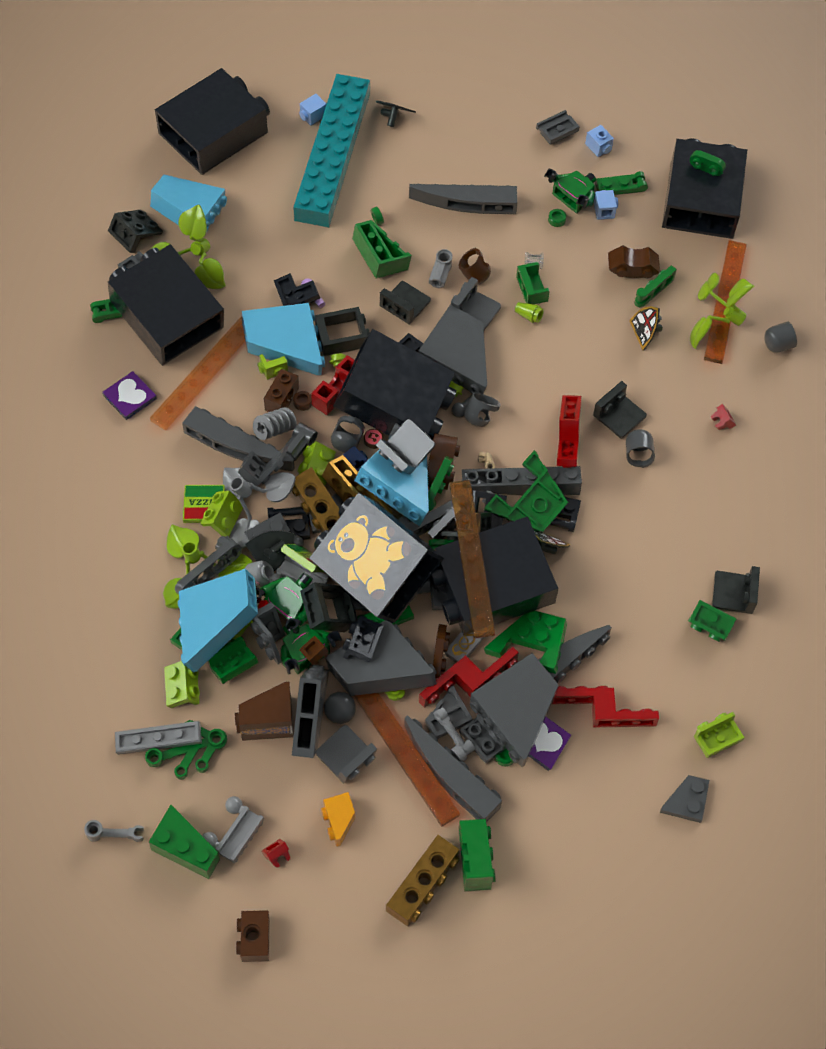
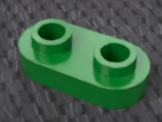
[689,150,726,176]

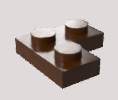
[433,624,450,678]

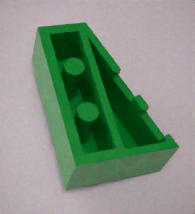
[352,220,412,279]
[148,804,220,879]
[458,819,496,892]

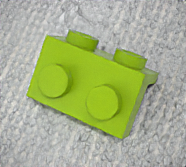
[297,441,336,485]
[201,490,243,537]
[164,661,200,708]
[694,712,745,758]

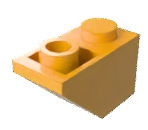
[321,792,355,847]

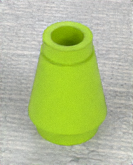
[515,302,544,323]

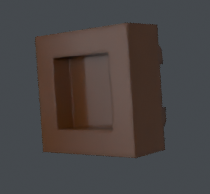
[299,636,329,665]

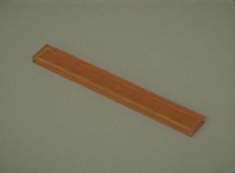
[704,240,747,364]
[150,316,246,430]
[450,480,495,638]
[354,693,460,827]

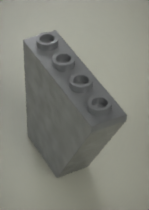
[418,304,487,394]
[325,620,437,696]
[470,653,558,767]
[292,665,329,758]

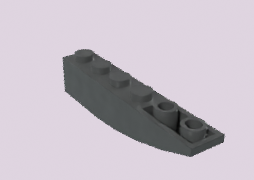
[409,184,518,214]
[182,406,295,471]
[462,466,582,496]
[538,625,612,684]
[404,715,502,822]

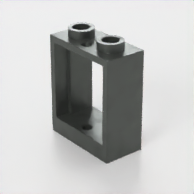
[315,307,370,356]
[300,582,358,633]

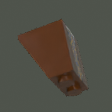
[235,681,293,741]

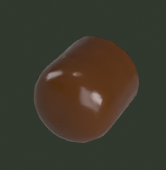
[459,247,491,284]

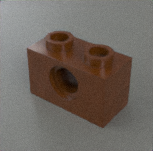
[264,369,299,412]
[236,910,270,962]

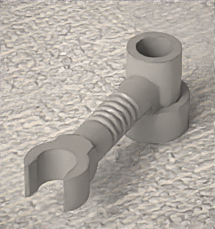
[433,707,475,761]
[84,820,144,842]

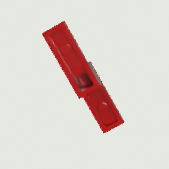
[557,395,582,468]
[419,647,519,708]
[552,686,659,727]

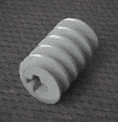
[253,407,297,440]

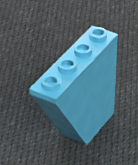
[150,175,227,232]
[242,303,325,376]
[354,449,429,526]
[178,569,258,672]

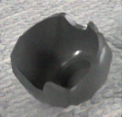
[324,692,356,724]

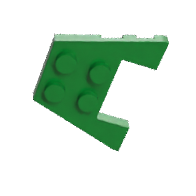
[484,450,568,534]
[484,611,567,674]

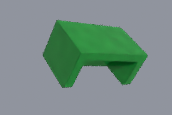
[516,262,550,305]

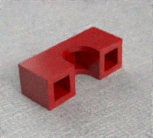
[311,355,354,415]

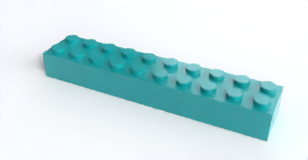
[293,74,370,228]

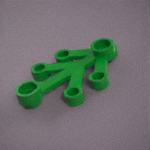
[145,720,227,780]

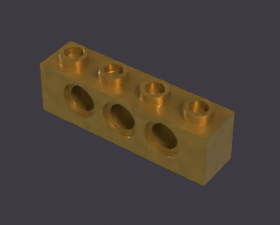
[322,455,393,514]
[291,467,340,532]
[386,835,460,927]

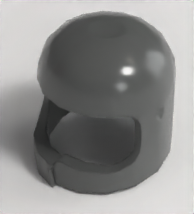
[764,321,797,353]
[464,392,501,427]
[331,416,365,453]
[626,429,655,468]

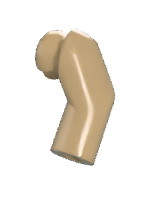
[478,452,495,469]

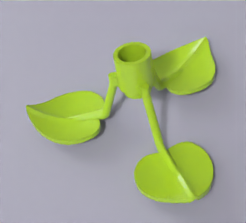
[151,204,226,289]
[690,273,755,349]
[163,524,252,609]

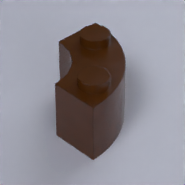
[608,245,660,279]
[427,433,460,490]

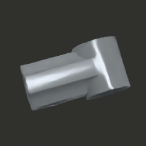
[429,249,453,288]

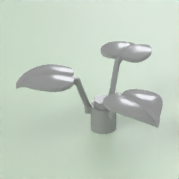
[223,467,296,548]

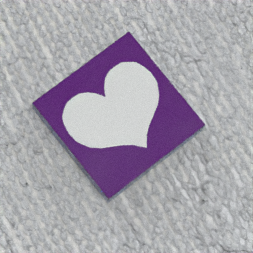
[102,371,157,420]
[529,717,571,771]

